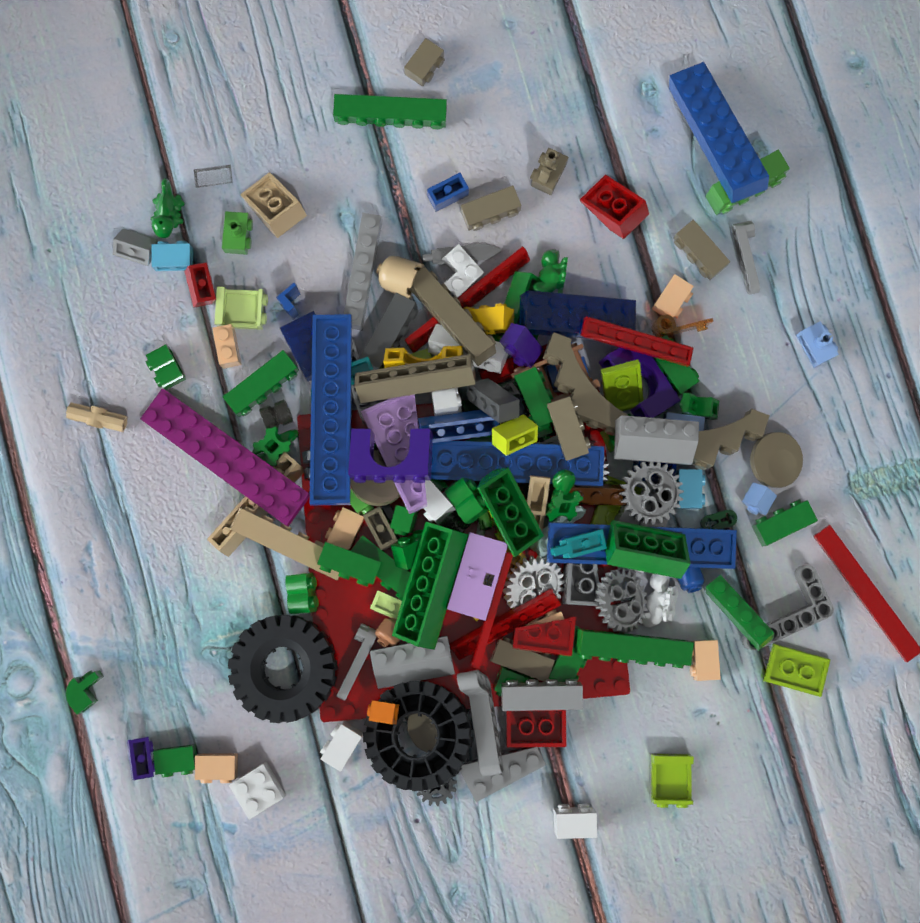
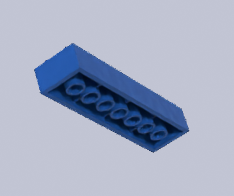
[669,62,769,203]

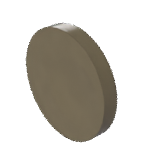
[750,432,803,488]
[351,450,400,506]
[408,713,437,753]

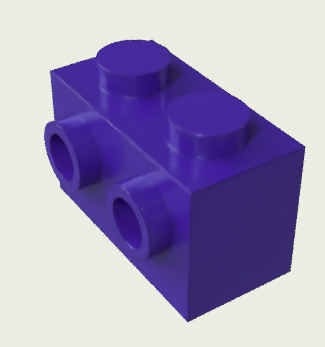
[499,323,543,368]
[127,737,155,780]

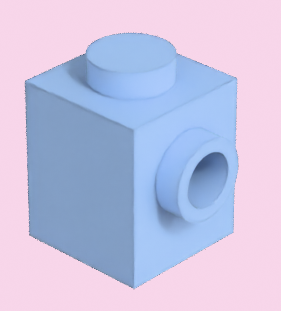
[742,482,777,515]

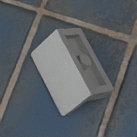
[113,229,158,266]

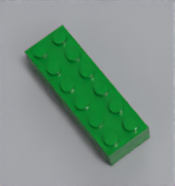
[392,522,469,650]

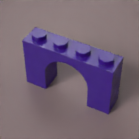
[598,348,681,418]
[348,429,433,483]

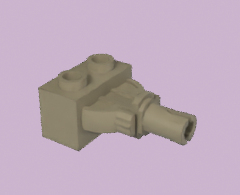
[530,147,569,195]

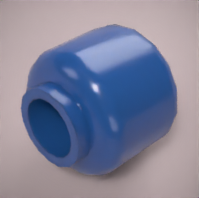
[677,567,705,593]

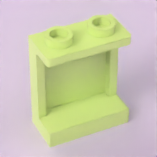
[214,286,268,330]

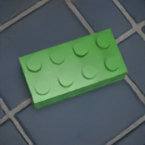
[705,149,790,215]

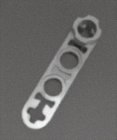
[732,220,760,295]
[336,623,377,701]

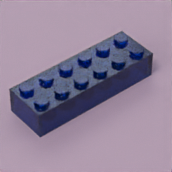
[520,290,636,339]

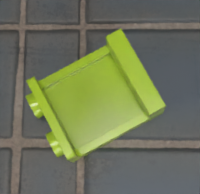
[651,754,694,808]

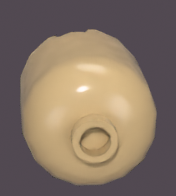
[376,256,424,300]

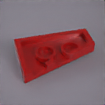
[512,617,576,657]

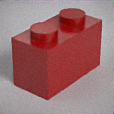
[184,263,216,308]

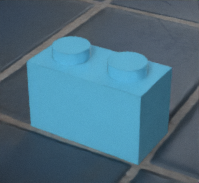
[152,241,193,271]
[676,469,705,509]

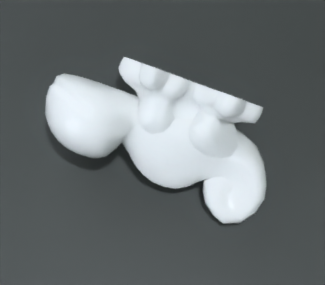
[641,574,679,627]

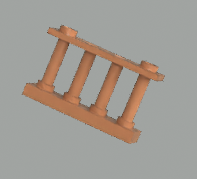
[511,343,601,417]

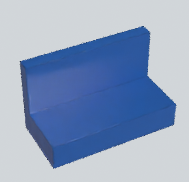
[276,283,300,320]

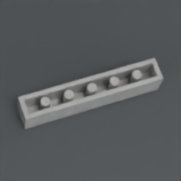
[344,212,382,331]

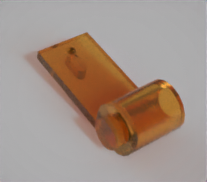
[651,314,714,337]

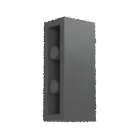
[467,378,519,423]

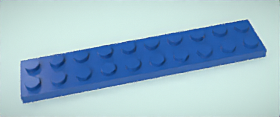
[310,314,352,505]
[431,441,604,486]
[547,522,737,569]

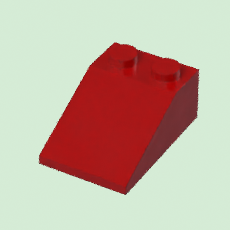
[580,174,649,239]

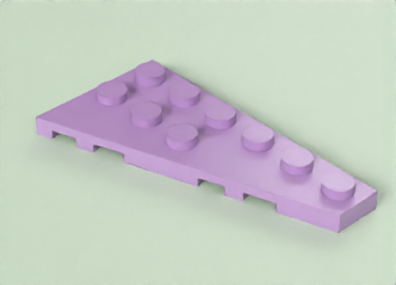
[361,394,427,514]

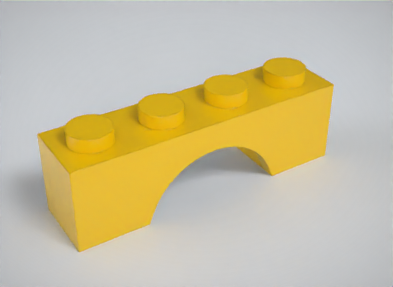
[383,346,464,368]

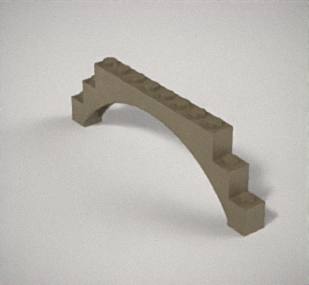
[543,332,770,470]

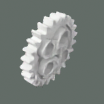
[503,555,565,609]

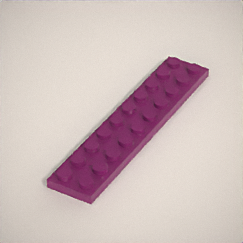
[140,388,310,527]

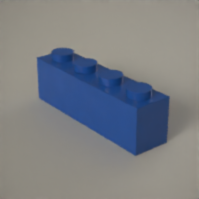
[418,410,499,443]

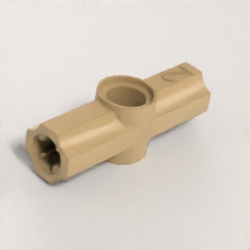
[66,402,128,432]

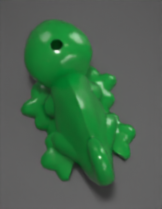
[150,178,185,238]
[533,249,568,297]
[253,427,299,466]
[545,469,583,522]

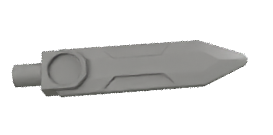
[422,244,501,265]

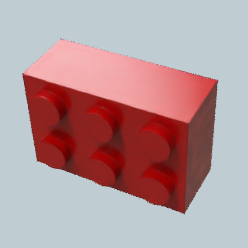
[506,710,566,747]

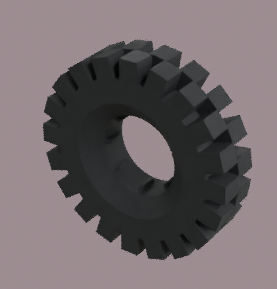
[228,615,338,723]
[363,681,473,791]

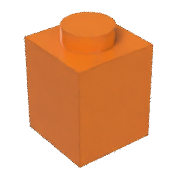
[367,701,399,724]

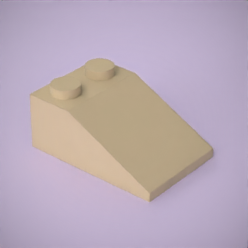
[240,172,307,238]

